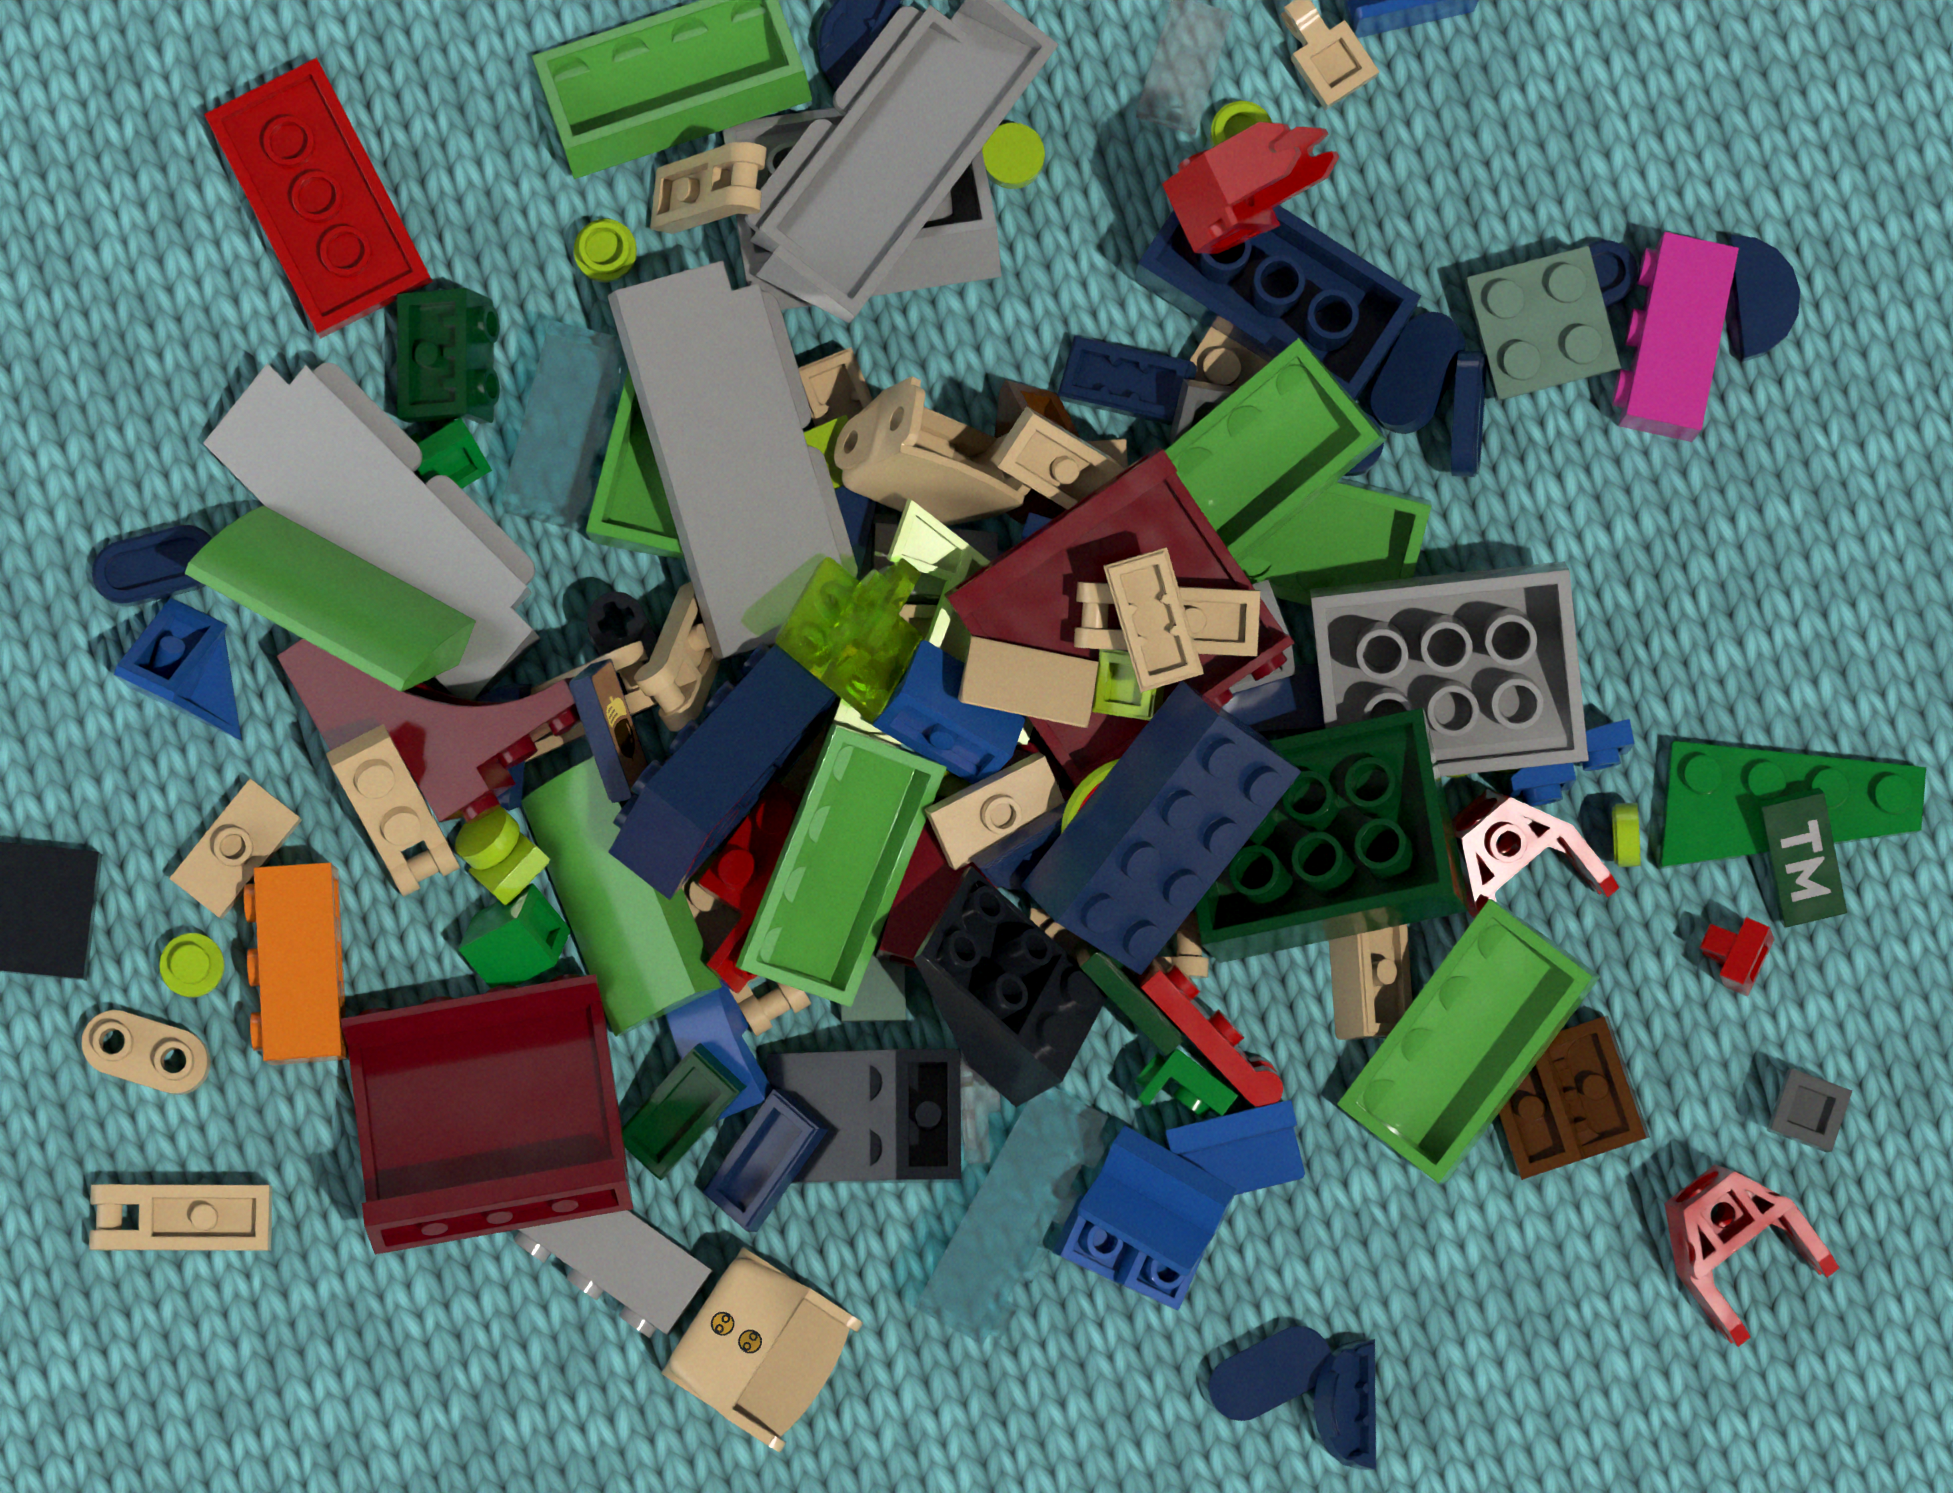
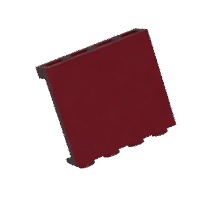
[944,447,1294,787]
[340,974,634,1255]

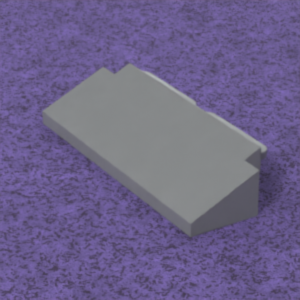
[745,0,1059,323]
[607,260,858,662]
[203,363,541,700]

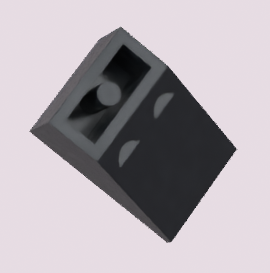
[913,866,1108,1107]
[767,1049,961,1184]

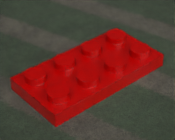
[204,57,433,339]

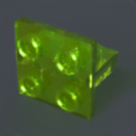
[775,557,922,721]

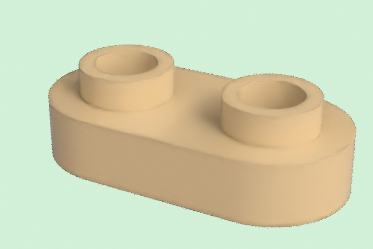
[82,1010,211,1095]

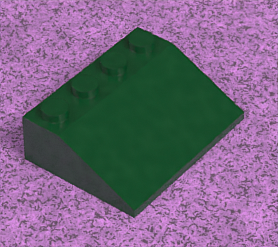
[1196,708,1469,963]

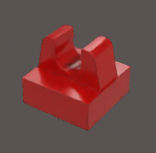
[1699,917,1775,997]

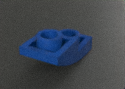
[1505,719,1635,807]
[666,978,773,1121]
[1052,1194,1205,1311]

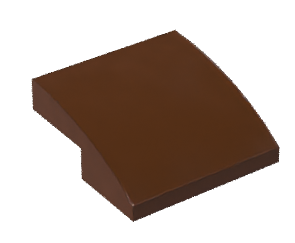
[1499,1016,1650,1180]

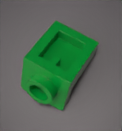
[1134,1048,1238,1119]

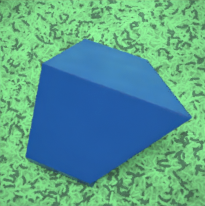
[114,598,242,741]

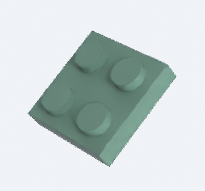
[1464,246,1621,402]

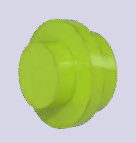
[574,219,637,283]
[160,933,225,998]

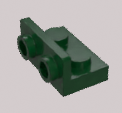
[397,288,500,424]

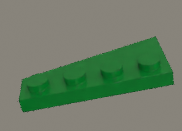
[1658,741,1926,869]

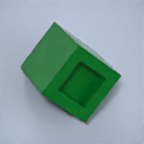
[458,883,571,989]

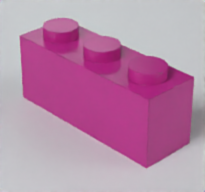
[1612,232,1739,442]

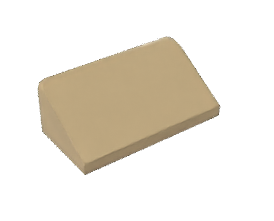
[958,636,1099,728]
[1329,924,1413,1040]

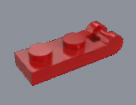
[1135,958,1283,1107]

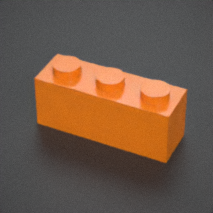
[244,862,348,1065]

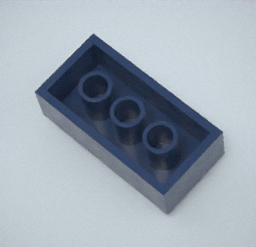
[1135,205,1421,402]
[608,629,850,900]
[1021,680,1301,975]

